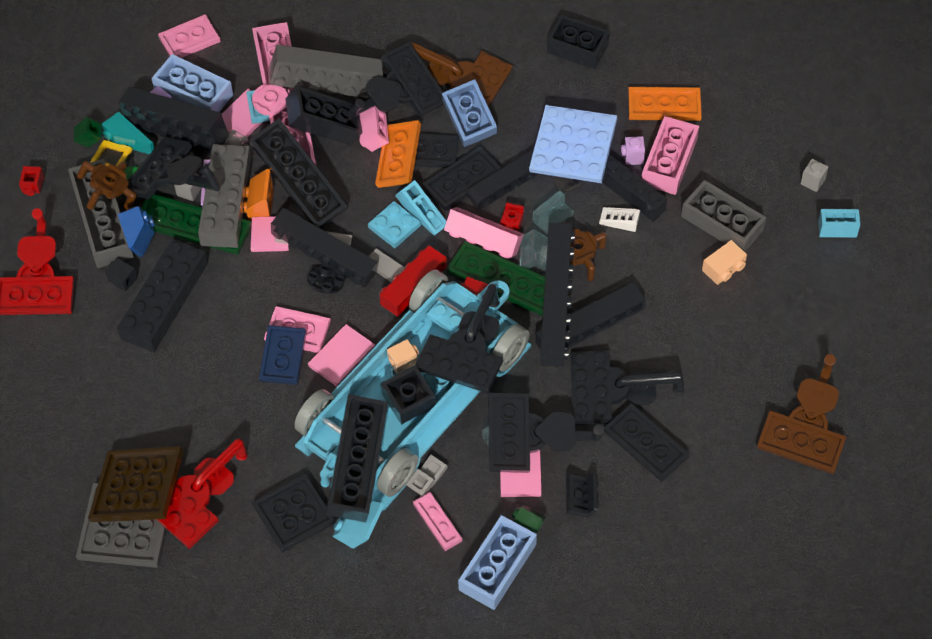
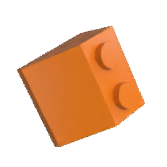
[244,169,274,220]

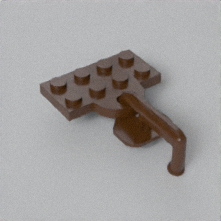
[411,43,513,108]
[757,354,846,475]

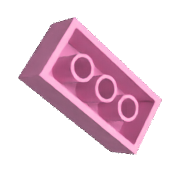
[642,116,699,195]

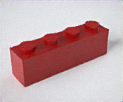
[380,245,447,317]

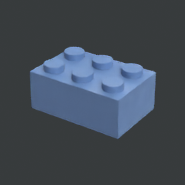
[442,79,497,147]

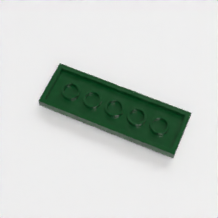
[141,195,252,255]
[447,241,545,317]

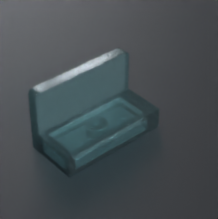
[533,191,574,234]
[520,229,548,271]

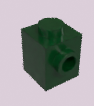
[74,117,102,148]
[512,505,546,534]

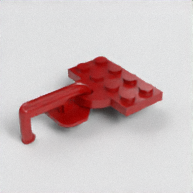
[0,208,74,315]
[156,439,248,550]

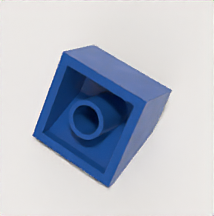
[118,206,155,257]

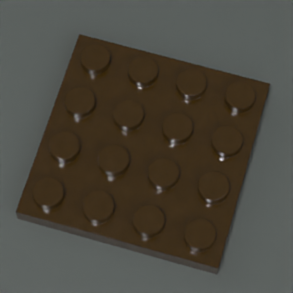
[88,446,184,522]

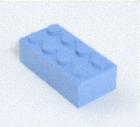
[152,54,233,112]
[458,515,537,610]

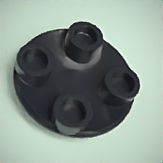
[307,264,345,294]

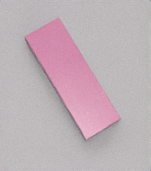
[413,492,462,551]

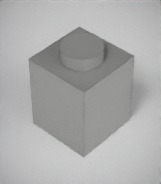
[801,159,828,192]
[174,174,201,201]

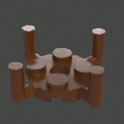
[77,161,137,210]
[563,222,607,281]

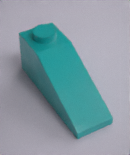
[102,112,154,154]

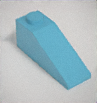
[395,180,447,235]

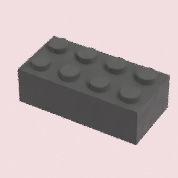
[681,180,766,252]

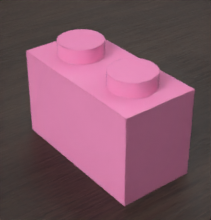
[359,106,389,152]

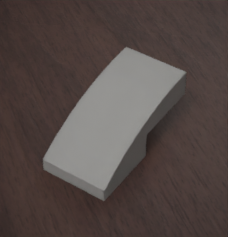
[406,455,448,496]

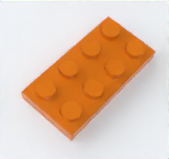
[628,87,701,121]
[375,120,421,188]

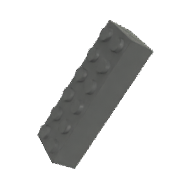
[268,45,383,98]
[198,144,251,248]
[68,159,134,268]

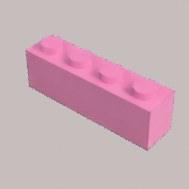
[444,207,524,258]

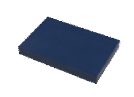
[259,325,307,385]

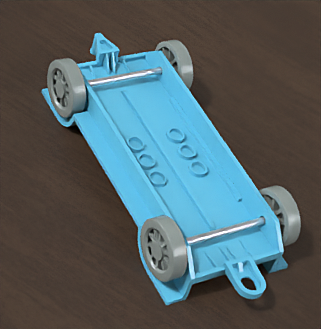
[295,270,531,511]

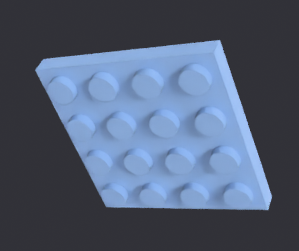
[529,105,617,183]

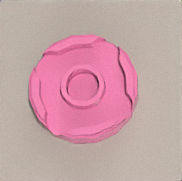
[252,84,288,115]

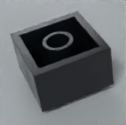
[381,365,436,425]

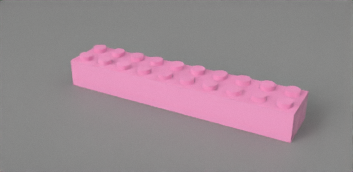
[252,22,316,165]

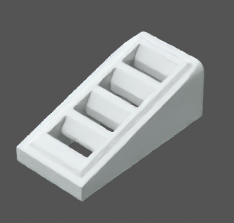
[599,207,640,232]

